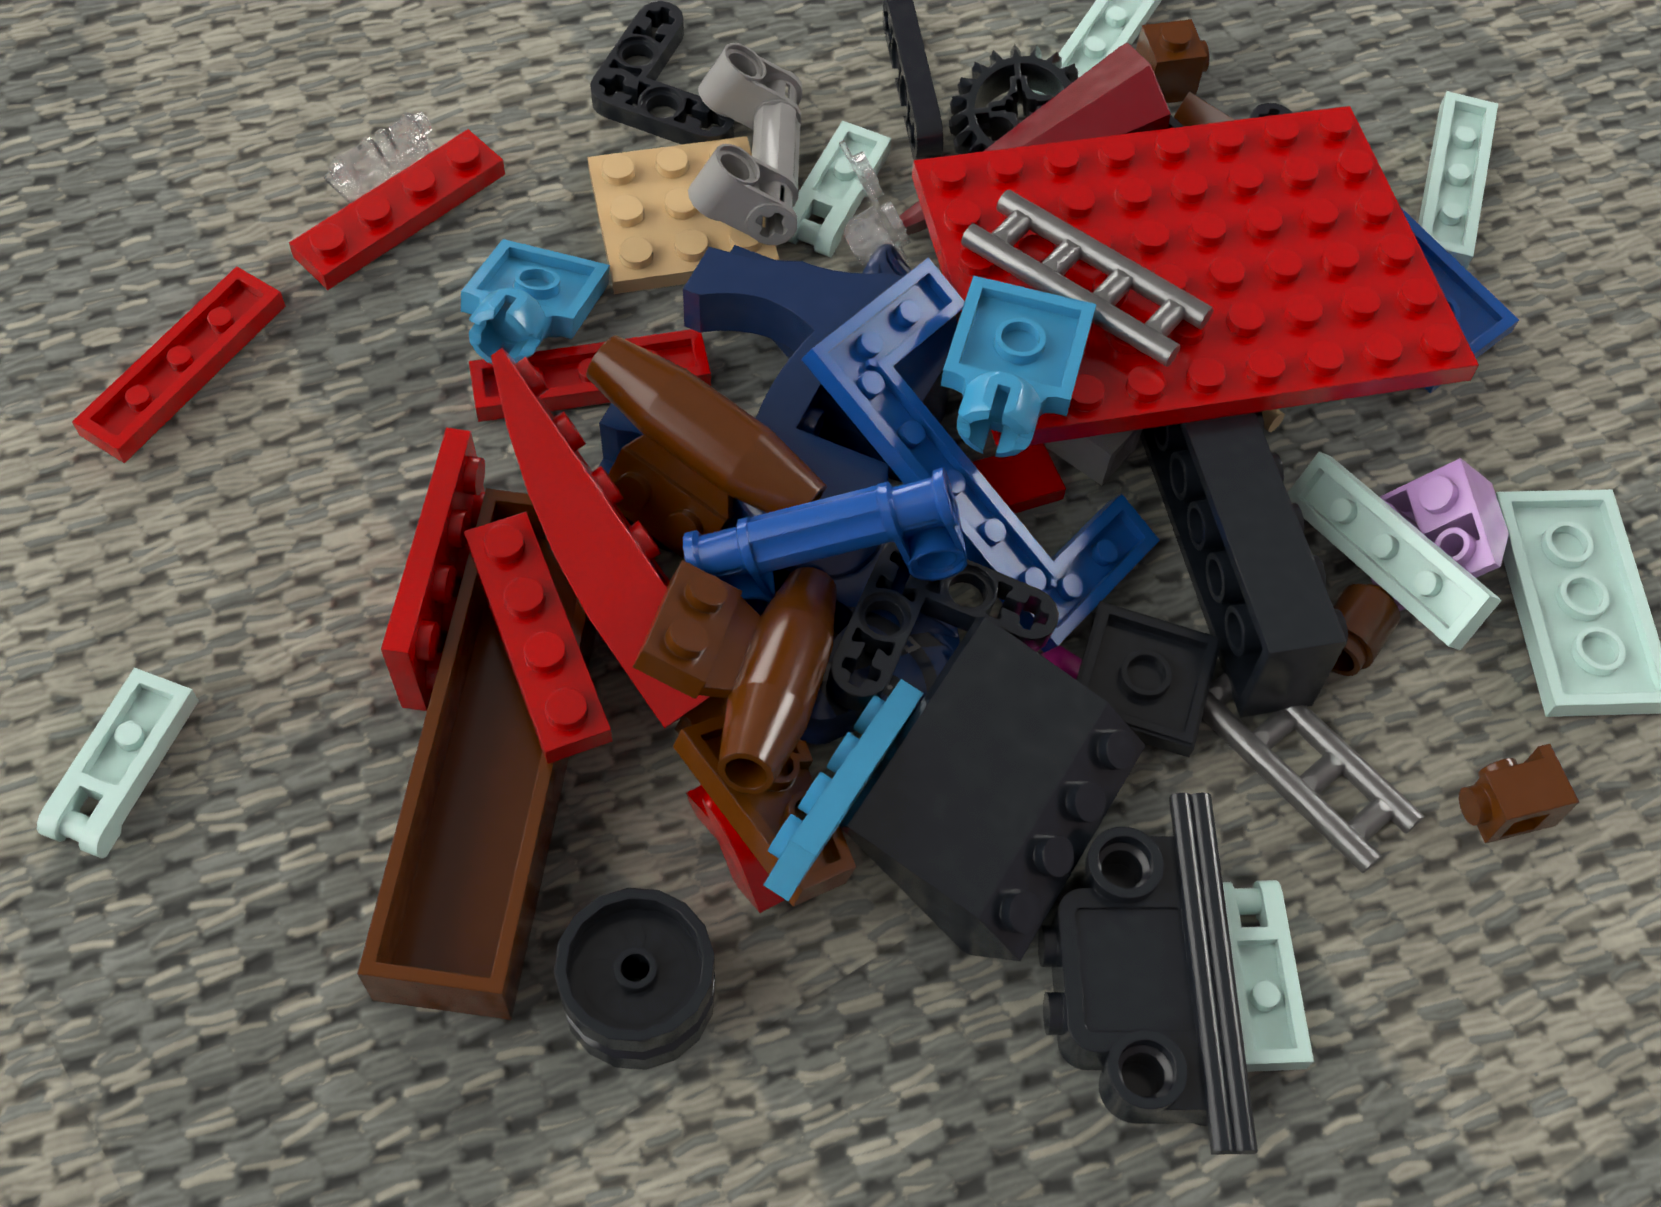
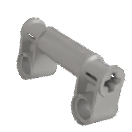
[688,43,802,245]

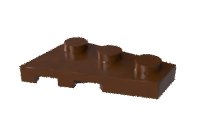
[673,714,856,907]

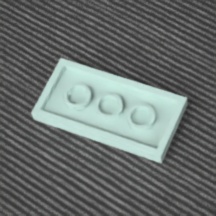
[1496,489,1661,717]

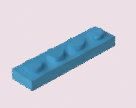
[764,679,924,901]

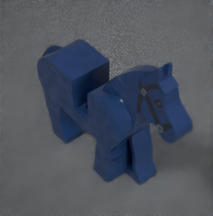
[598,244,960,745]

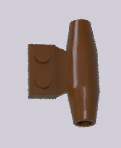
[586,335,827,559]
[633,560,837,794]

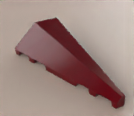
[898,42,1171,237]

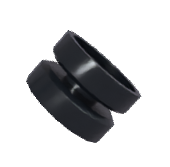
[554,888,716,1070]

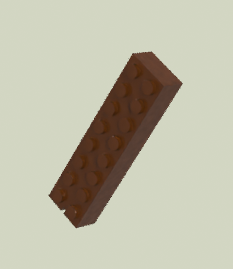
[357,488,597,1020]

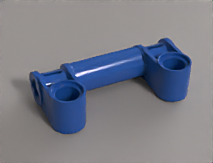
[683,467,967,616]

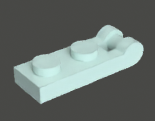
[787,120,891,258]
[37,667,199,858]
[1223,880,1314,1072]

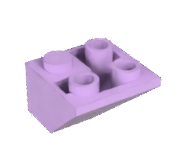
[1371,458,1509,611]

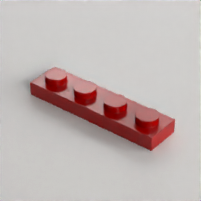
[289,129,505,290]
[72,266,286,464]
[469,329,711,422]
[464,512,613,764]

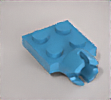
[461,239,610,365]
[941,275,1096,457]

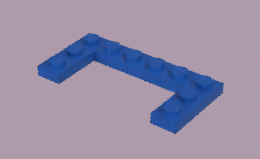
[801,257,1160,653]

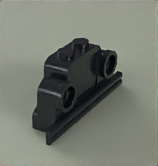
[1038,793,1258,1155]

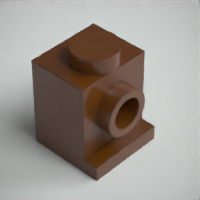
[1459,744,1579,844]

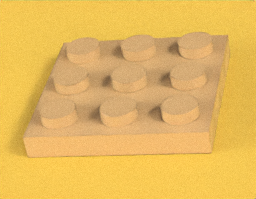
[587,136,779,294]

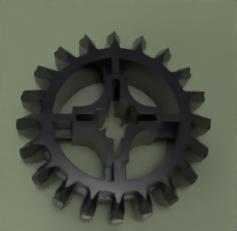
[949,45,1078,155]

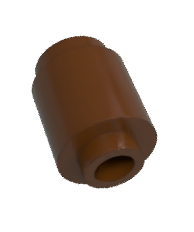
[1331,584,1401,676]

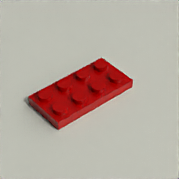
[381,427,485,711]

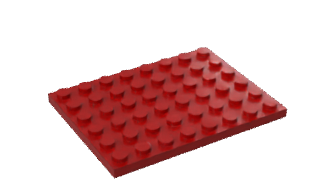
[912,106,1479,447]

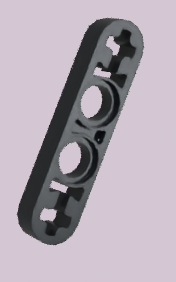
[883,0,944,160]

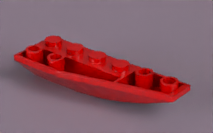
[491,348,710,728]

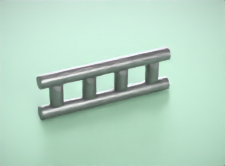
[961,190,1214,367]
[1202,657,1424,873]

